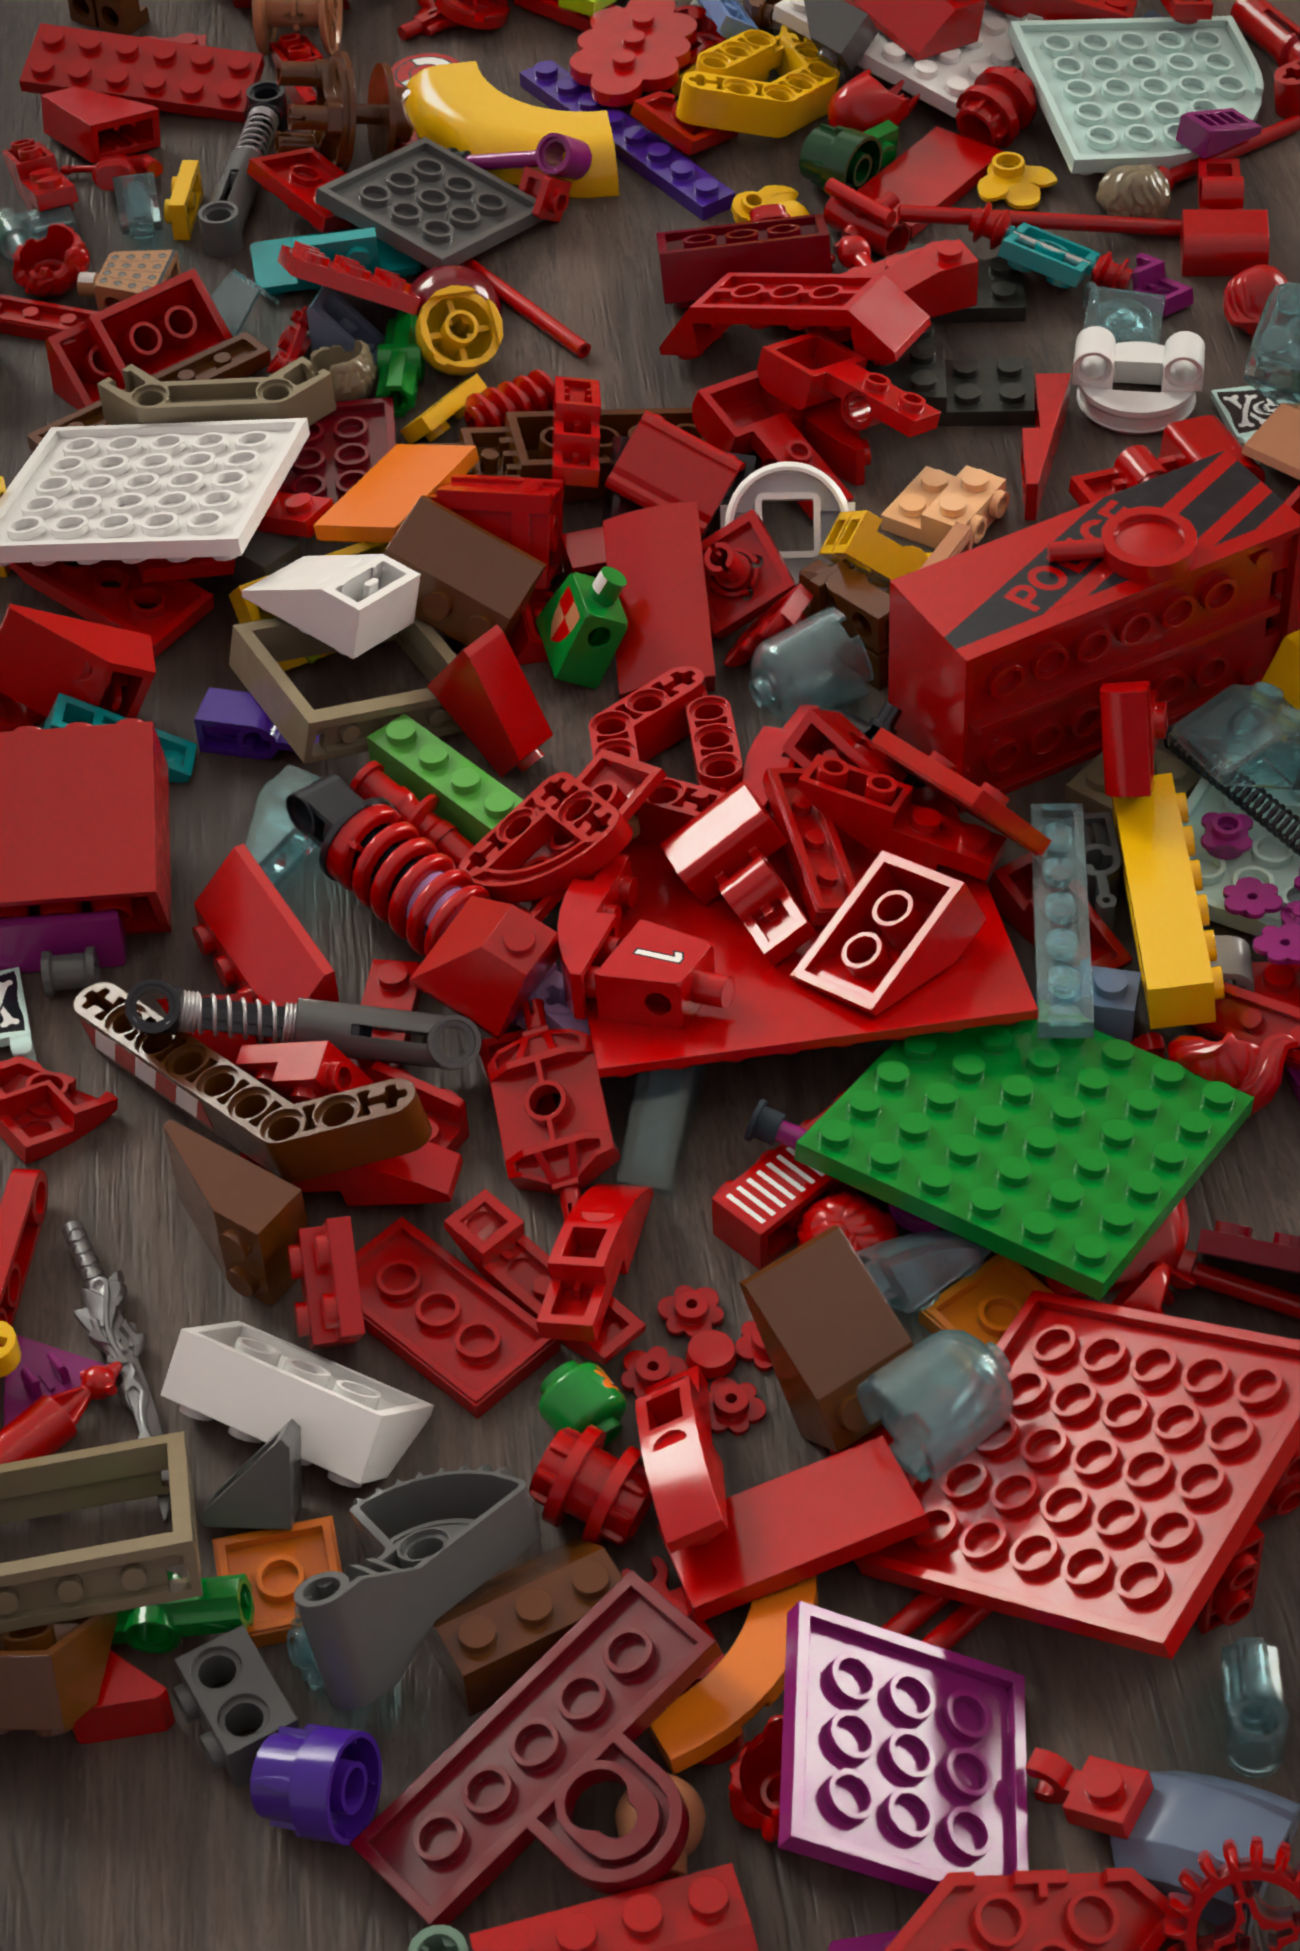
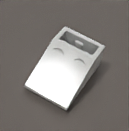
[241,554,421,659]

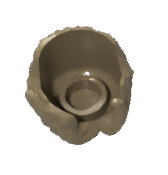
[1096,164,1170,219]
[310,339,377,402]

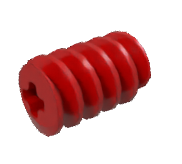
[464,369,554,428]

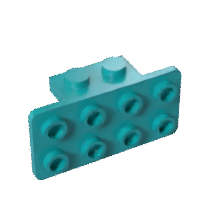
[250,227,422,296]

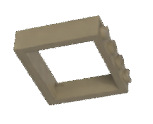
[229,617,464,764]
[0,1431,203,1633]

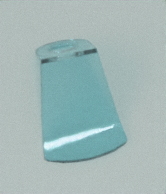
[210,269,280,337]

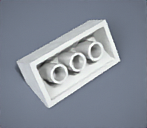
[161,1321,434,1488]

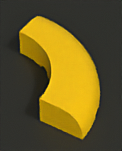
[405,61,619,198]

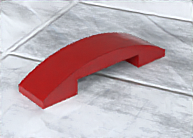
[444,1189,646,1365]

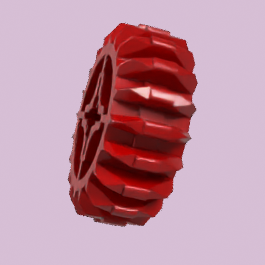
[1162,1836,1300,1951]

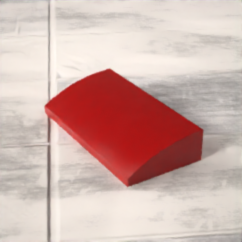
[603,501,716,699]

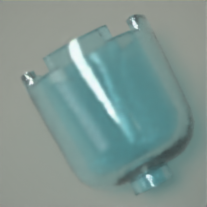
[749,607,873,723]
[857,1329,1014,1483]

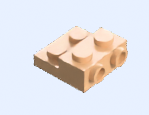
[881,465,1010,549]

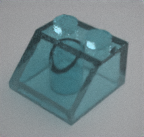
[1170,682,1300,790]

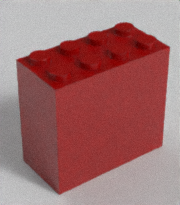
[0,718,172,935]

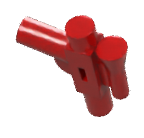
[397,0,461,41]

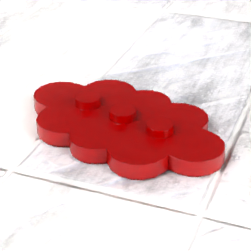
[570,0,697,107]

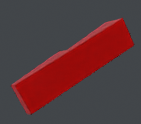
[1020,373,1071,520]

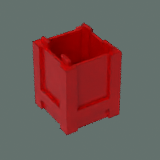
[429,474,564,590]

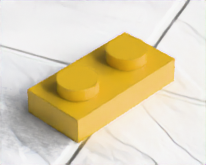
[164,160,204,240]
[400,373,487,444]

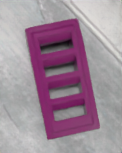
[1176,108,1262,159]

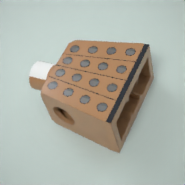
[77,250,181,311]

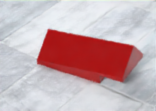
[45,268,232,410]

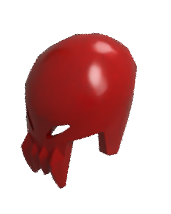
[828,69,921,132]

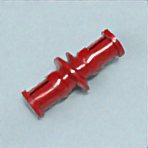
[349,760,475,869]

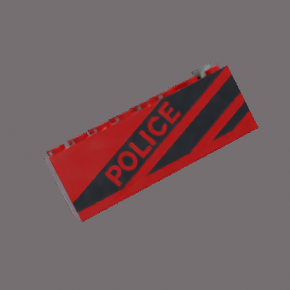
[888,450,1300,813]

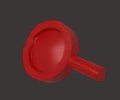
[1047,506,1197,583]

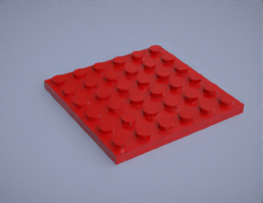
[853,1290,1300,1660]

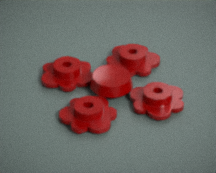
[621,1285,773,1436]

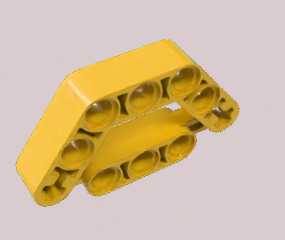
[675,25,840,138]

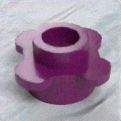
[1200,812,1253,860]

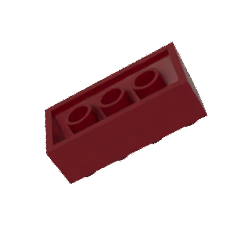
[656,213,832,308]

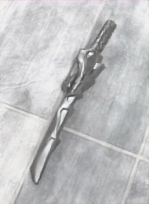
[62,1220,171,1522]

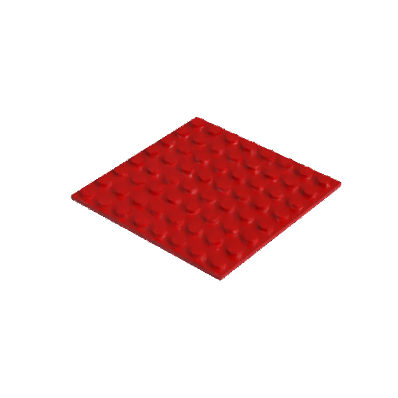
[562,787,1038,1078]

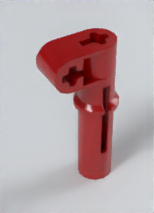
[1230,0,1300,119]

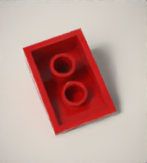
[790,850,987,1016]

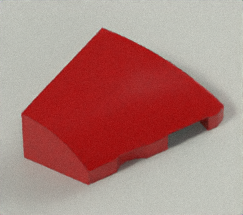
[0,1055,118,1165]

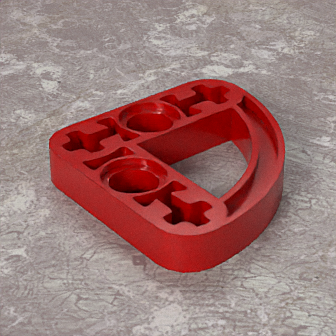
[459,772,633,903]

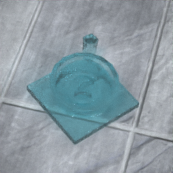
[1083,281,1166,344]

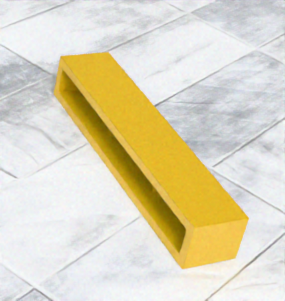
[1111,773,1225,1029]

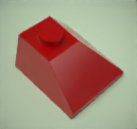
[409,896,560,1040]

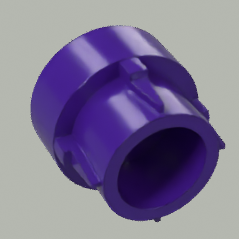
[250,1724,382,1845]

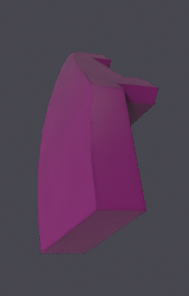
[1132,253,1194,318]

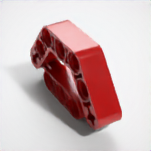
[588,666,743,846]

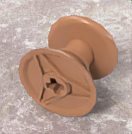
[252,0,343,57]

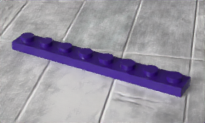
[519,60,735,221]

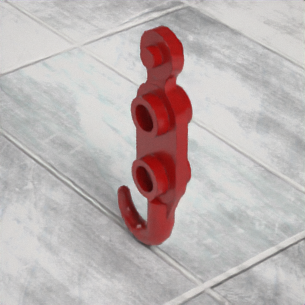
[267,305,311,374]

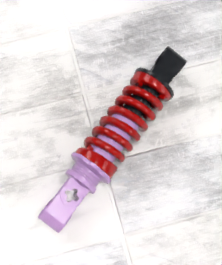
[286,774,590,1034]

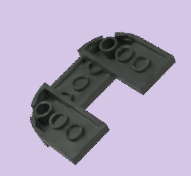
[865,244,1035,426]

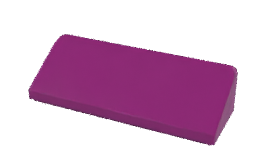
[0,910,127,973]

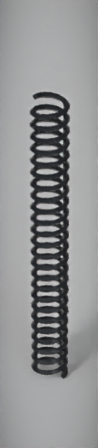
[1164,722,1300,857]

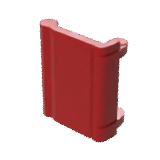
[605,411,746,539]

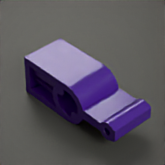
[194,687,319,759]

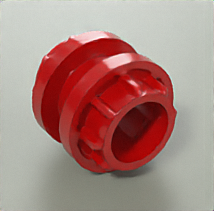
[955,66,1038,148]
[529,1425,653,1546]

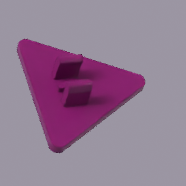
[4,1334,119,1427]

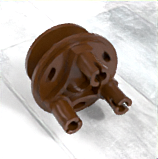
[274,51,414,173]

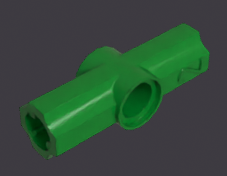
[376,310,425,417]
[111,1571,255,1654]

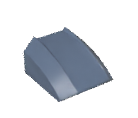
[1110,1770,1300,1937]

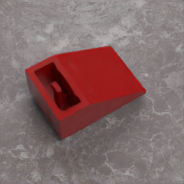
[0,604,156,718]

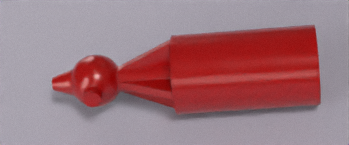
[0,1361,123,1464]

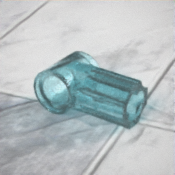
[0,204,78,260]
[1220,1637,1289,1778]

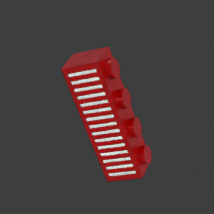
[712,1089,861,1270]

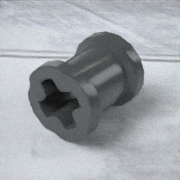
[41,946,101,997]

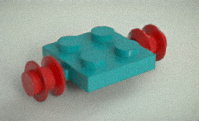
[968,202,1134,299]

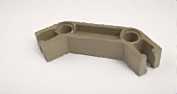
[97,356,336,426]

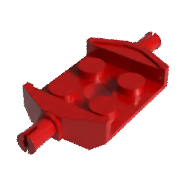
[487,998,621,1224]

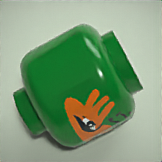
[538,1360,627,1448]

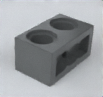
[172,1625,300,1789]

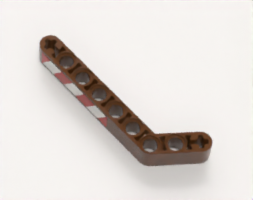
[74,982,432,1182]

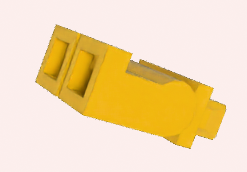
[818,510,932,595]

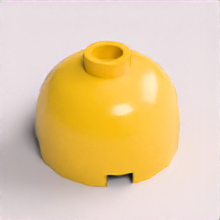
[415,285,503,376]

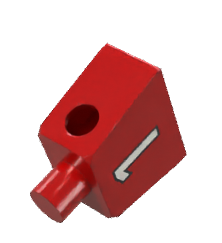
[594,919,735,1029]

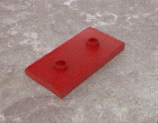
[871,727,1052,856]

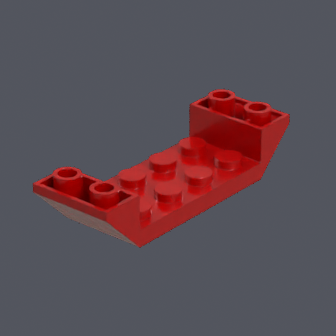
[659,272,931,365]

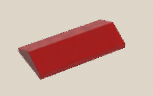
[509,748,667,922]

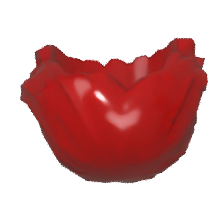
[1223,264,1299,342]

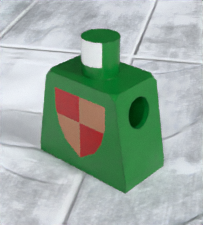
[535,566,628,689]

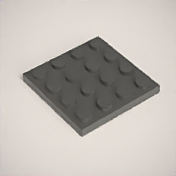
[315,137,545,270]

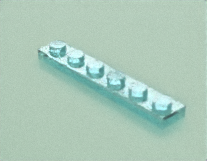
[1030,803,1094,1038]

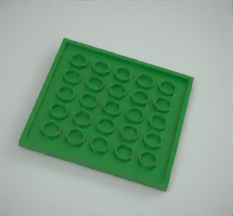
[794,1005,1254,1300]

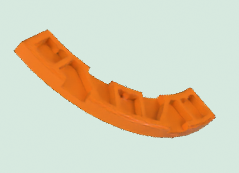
[647,1575,818,1775]

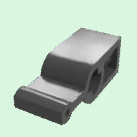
[1063,812,1121,934]

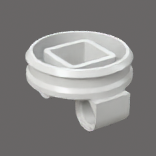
[1072,326,1205,435]
[720,461,855,585]

